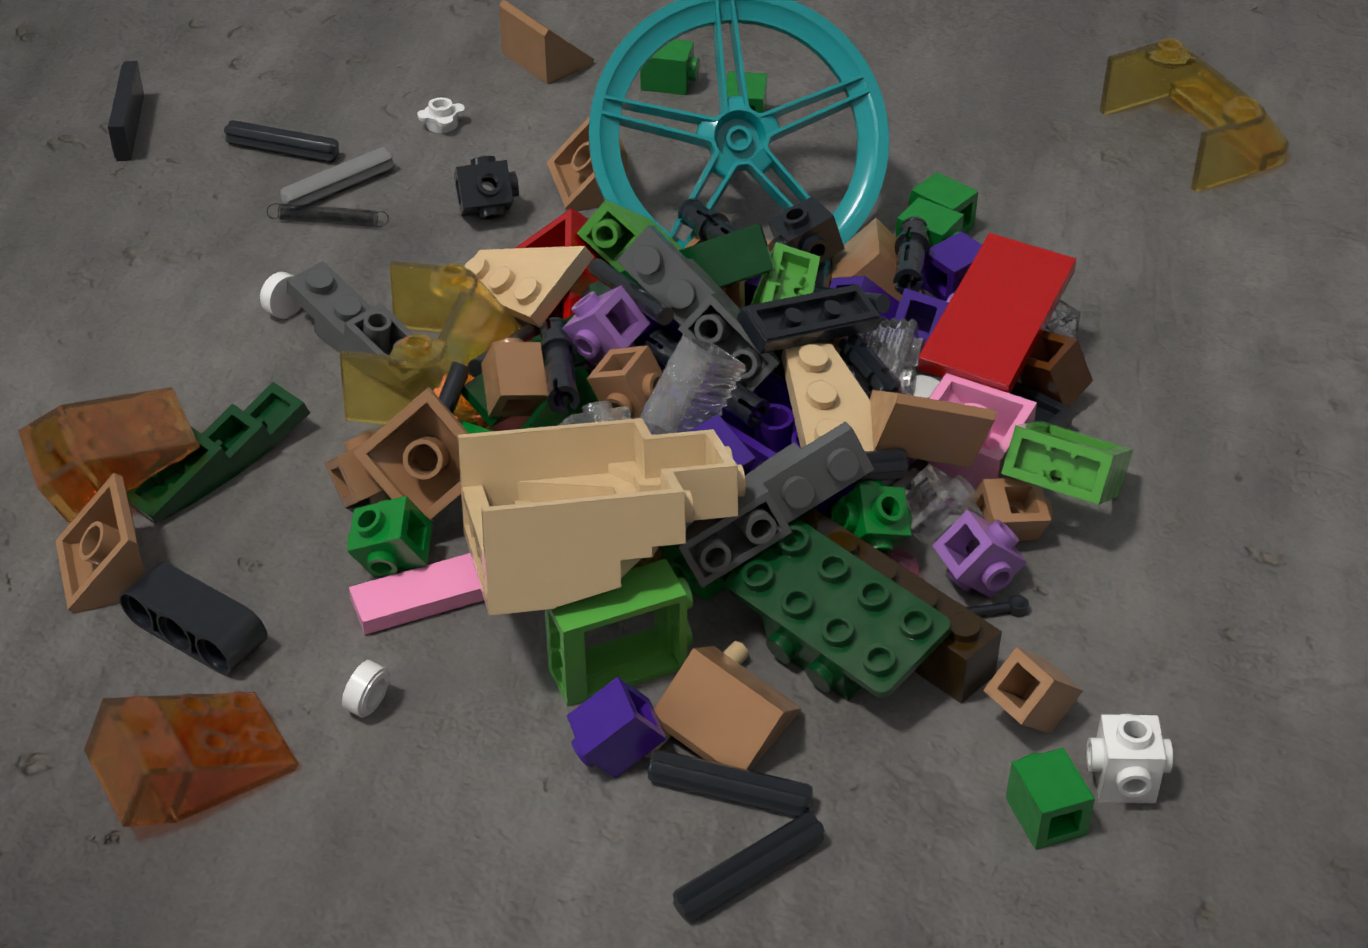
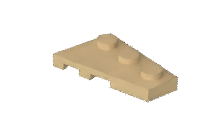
[453,246,594,328]
[781,344,874,451]

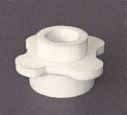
[417,97,465,133]

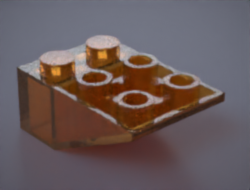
[18,387,199,524]
[84,691,298,827]

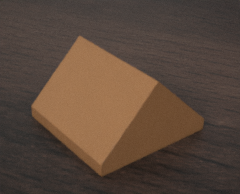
[499,0,594,84]
[546,116,628,211]
[830,218,922,302]
[352,387,469,520]
[870,390,997,468]
[55,473,145,613]
[654,646,801,770]

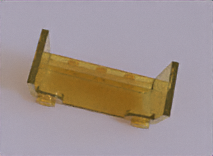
[1100,38,1289,192]
[340,261,522,428]

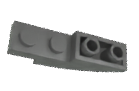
[616,225,781,392]
[287,261,440,386]
[676,421,874,588]

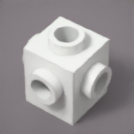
[1086,714,1173,803]

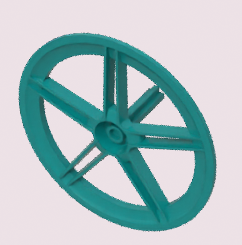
[589,0,889,254]

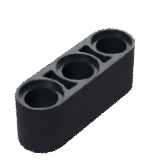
[119,561,267,674]

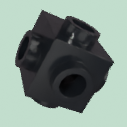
[454,156,519,220]
[768,196,845,264]

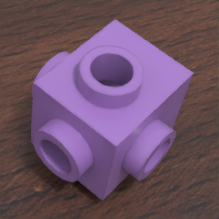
[562,285,651,365]
[932,509,1027,598]

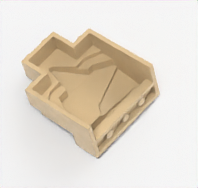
[457,418,746,616]

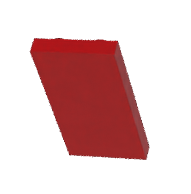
[918,232,1077,393]

